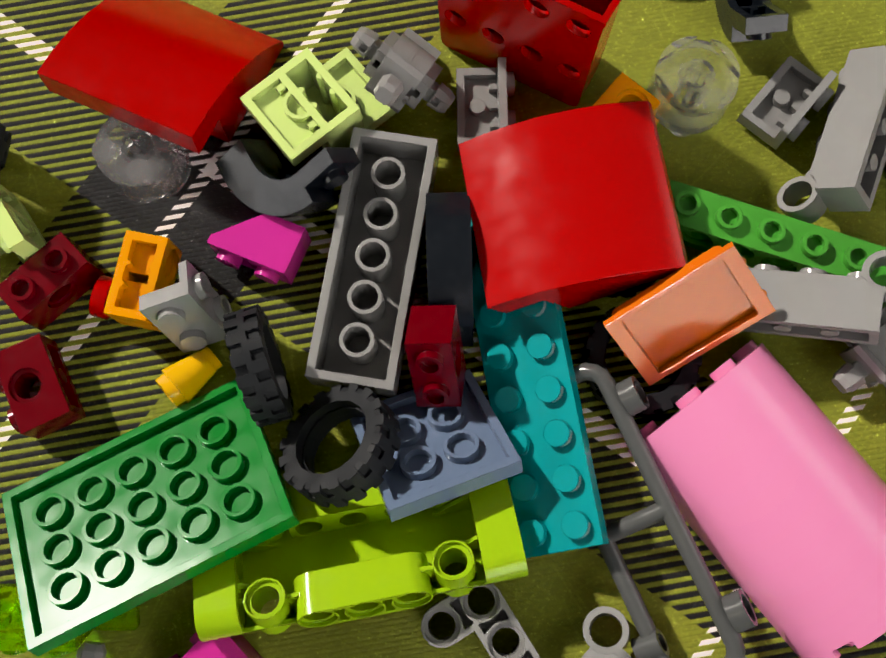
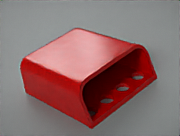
[438,0,622,106]

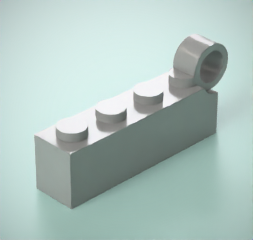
[777,45,886,223]
[743,250,886,345]

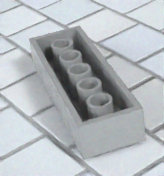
[304,127,439,397]

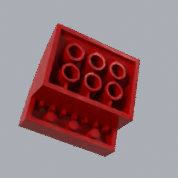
[37,0,284,154]
[458,101,688,313]

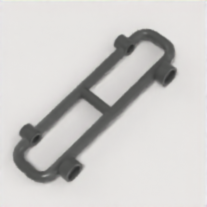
[573,363,758,658]

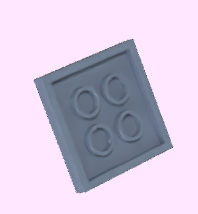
[350,369,523,522]

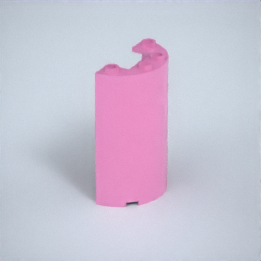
[628,340,886,658]

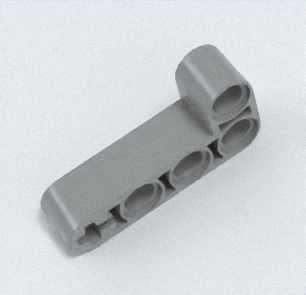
[421,583,540,658]

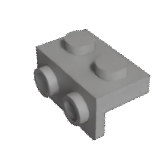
[736,56,838,150]
[456,57,516,151]
[139,260,232,353]

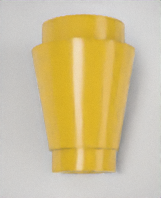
[155,346,222,407]

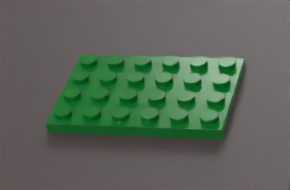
[1,379,300,656]

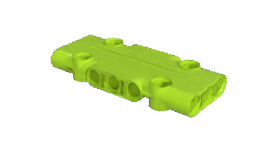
[193,478,529,642]

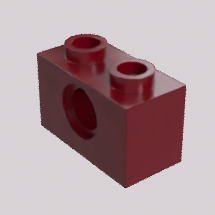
[0,232,106,331]
[404,305,466,407]
[0,333,87,439]

